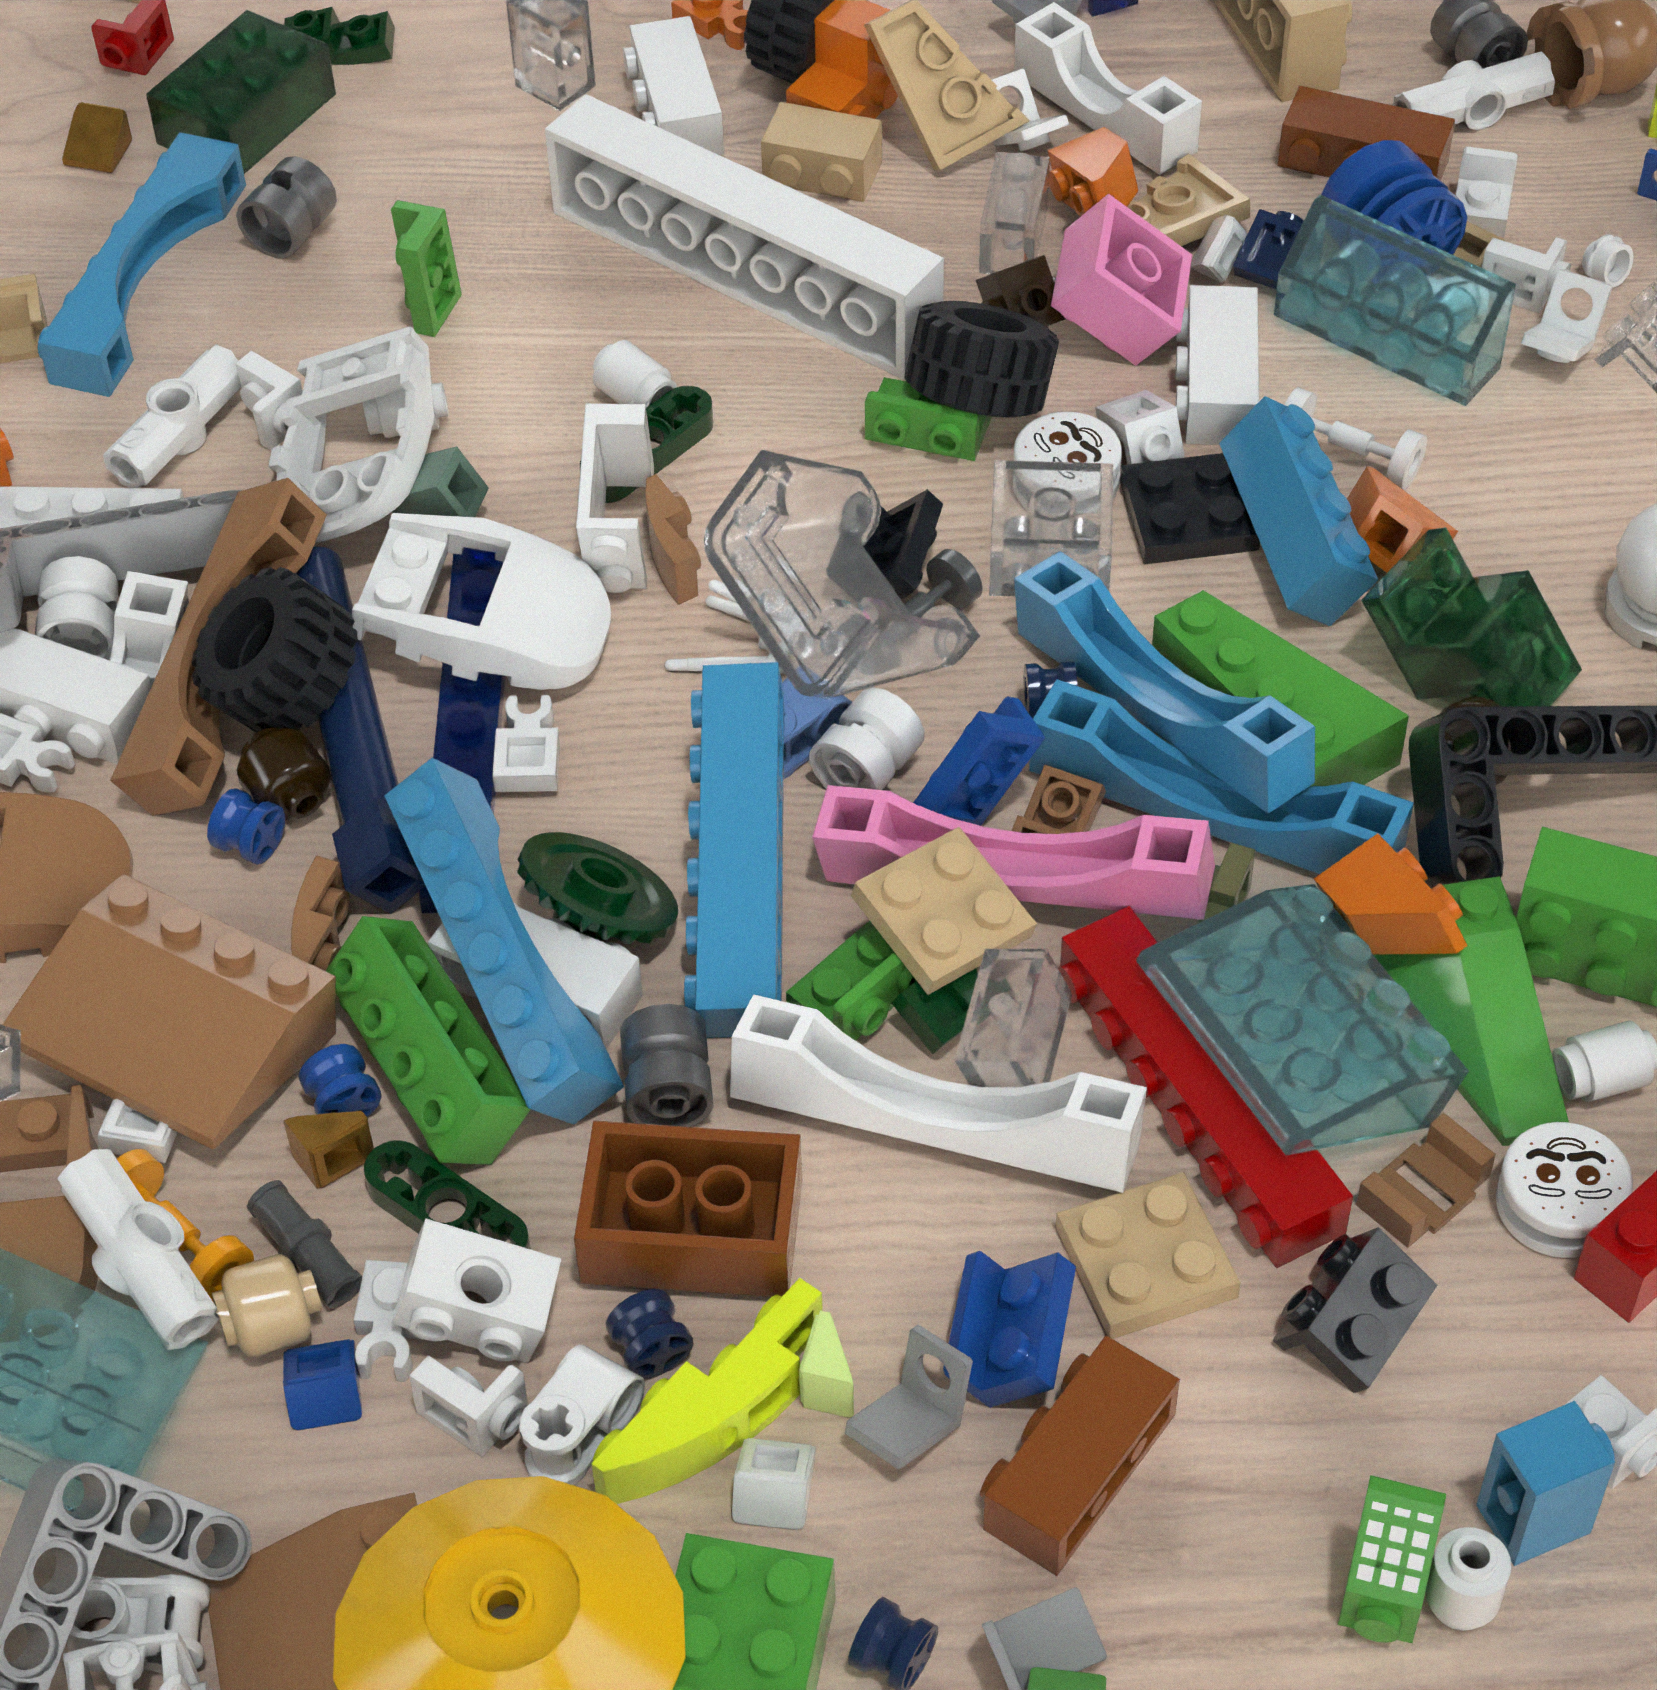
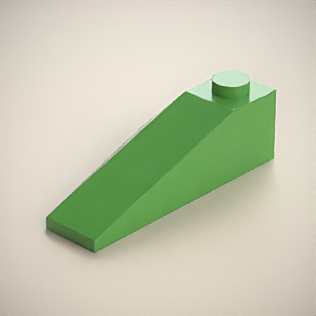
[1368,876,1569,1146]

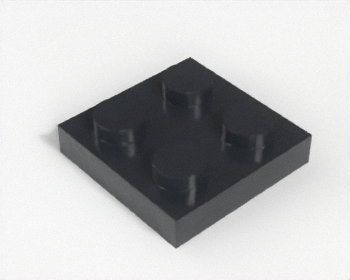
[1120,453,1260,565]

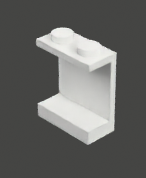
[576,403,654,593]

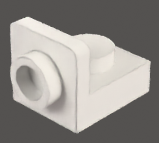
[1456,147,1518,237]
[1482,237,1571,313]
[235,351,303,450]
[1095,390,1185,465]
[409,1355,528,1457]
[1565,1375,1657,1489]

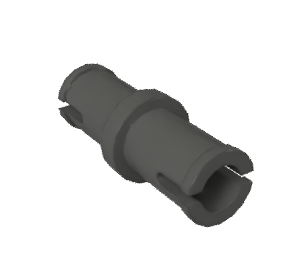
[247,1180,362,1308]

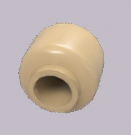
[212,1254,322,1357]

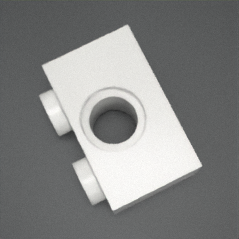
[392,1219,561,1363]

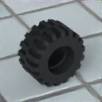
[744,0,868,84]
[904,301,1059,417]
[192,567,358,733]

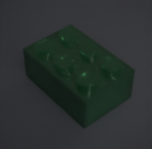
[146,10,336,174]

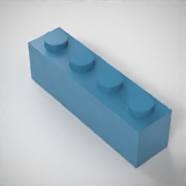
[1219,396,1378,626]

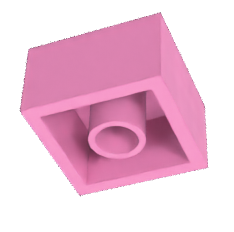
[1051,194,1192,366]

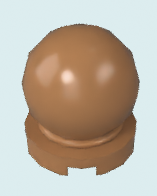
[1526,0,1657,109]

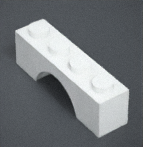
[1014,2,1202,175]

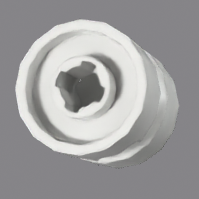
[35,556,118,660]
[809,687,924,790]

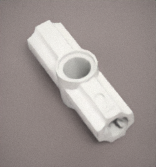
[1393,51,1555,130]
[103,344,241,488]
[57,1149,220,1350]

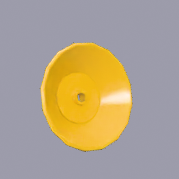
[333,1476,686,1690]

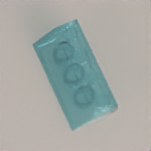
[1274,194,1516,407]

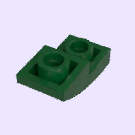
[281,7,395,65]

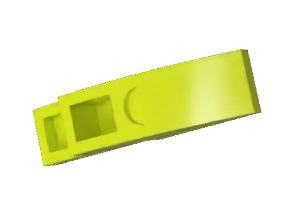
[591,1278,823,1504]

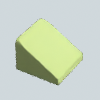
[799,1310,854,1417]

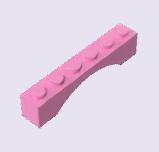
[812,785,1215,920]

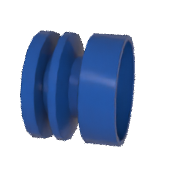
[1318,140,1467,290]

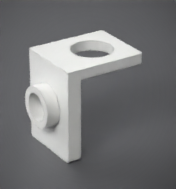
[991,69,1069,151]
[1521,269,1613,363]

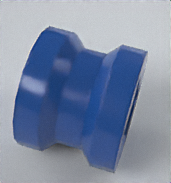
[207,788,285,865]
[298,1044,382,1117]

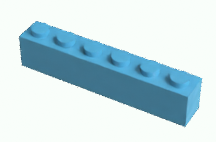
[684,662,784,1038]

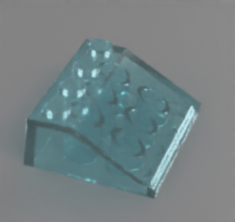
[1136,884,1469,1155]
[0,1248,208,1512]

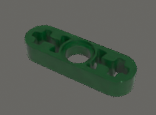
[580,386,714,503]
[364,1140,531,1249]

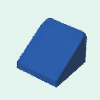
[283,1339,362,1430]

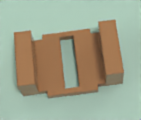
[1356,1112,1496,1248]

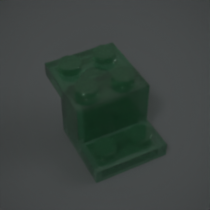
[1361,527,1582,706]

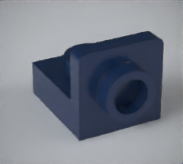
[1233,209,1314,292]

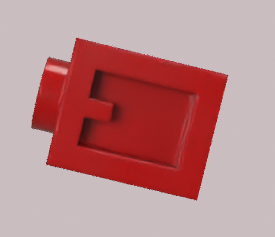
[91,0,174,76]

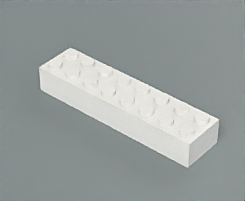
[545,94,944,380]

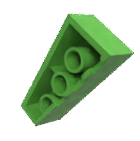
[1152,590,1409,786]

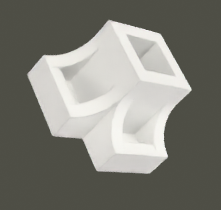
[110,571,189,684]

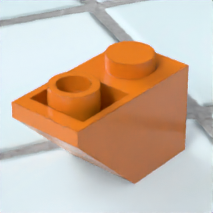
[1047,127,1139,217]
[1347,466,1458,581]
[1314,833,1468,955]

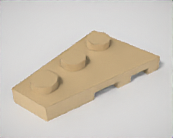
[864,0,1030,171]
[1128,153,1250,247]

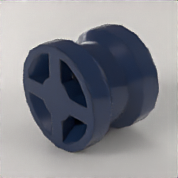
[1023,661,1078,719]
[605,1289,694,1379]
[848,1597,938,1690]

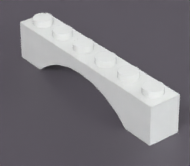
[730,994,1147,1193]

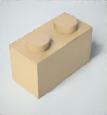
[761,102,882,202]

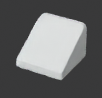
[1191,215,1248,283]
[732,1438,816,1530]

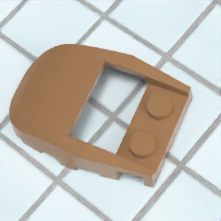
[0,792,133,963]
[0,1085,99,1347]

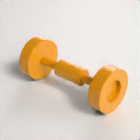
[117,1149,254,1303]

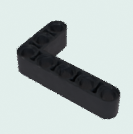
[1408,706,1657,888]

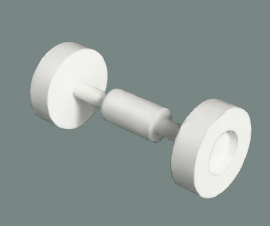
[1285,387,1427,490]

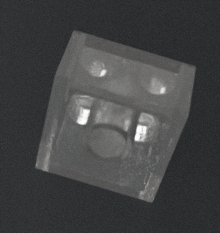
[989,460,1113,596]

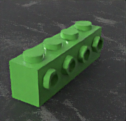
[326,916,531,1165]

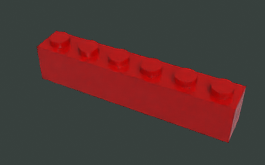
[1056,906,1353,1268]

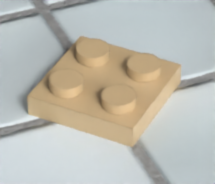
[851,827,1037,995]
[1055,1172,1241,1339]

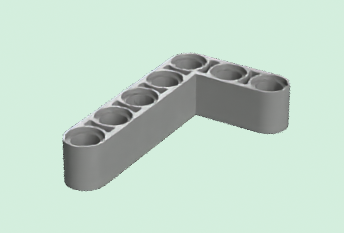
[0,490,242,633]
[0,1458,252,1690]

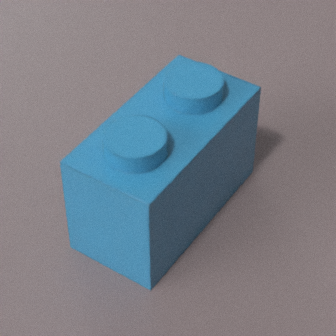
[1476,1401,1615,1566]

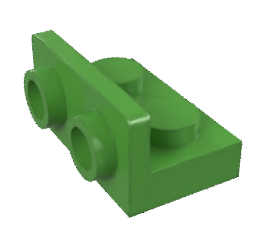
[391,200,462,337]
[865,377,992,461]
[786,920,917,1041]

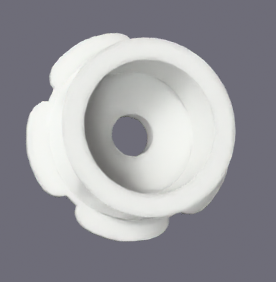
[1582,234,1634,287]

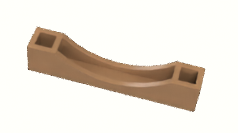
[110,478,327,816]

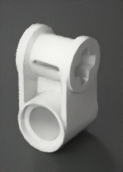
[519,1344,645,1485]
[66,1574,211,1673]

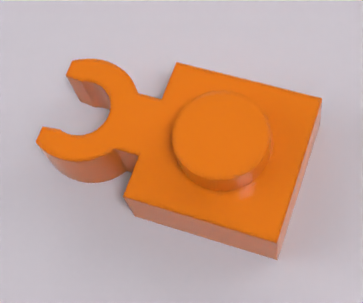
[671,0,748,50]

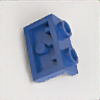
[913,696,1046,826]
[943,1251,1076,1408]

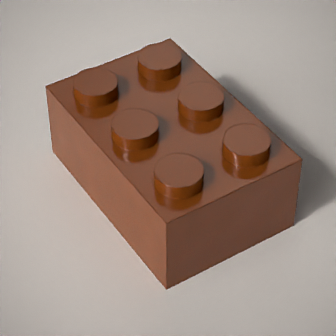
[574,1121,802,1297]

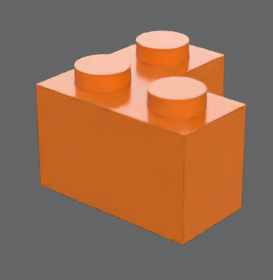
[786,0,898,119]

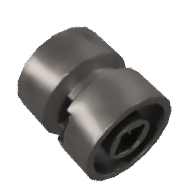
[1430,0,1528,68]
[236,156,337,259]
[620,1004,714,1127]

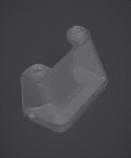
[704,450,980,699]

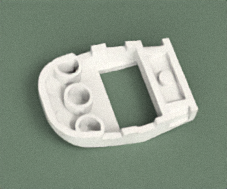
[268,326,434,544]
[352,513,611,690]

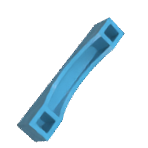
[38,132,246,397]
[1014,551,1315,813]
[1029,679,1414,874]
[384,758,624,1125]

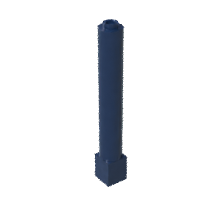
[295,547,426,914]

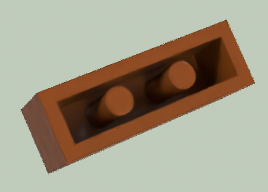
[1278,85,1455,180]
[980,1335,1180,1576]

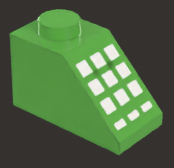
[1338,1475,1446,1643]

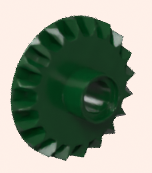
[517,832,678,944]

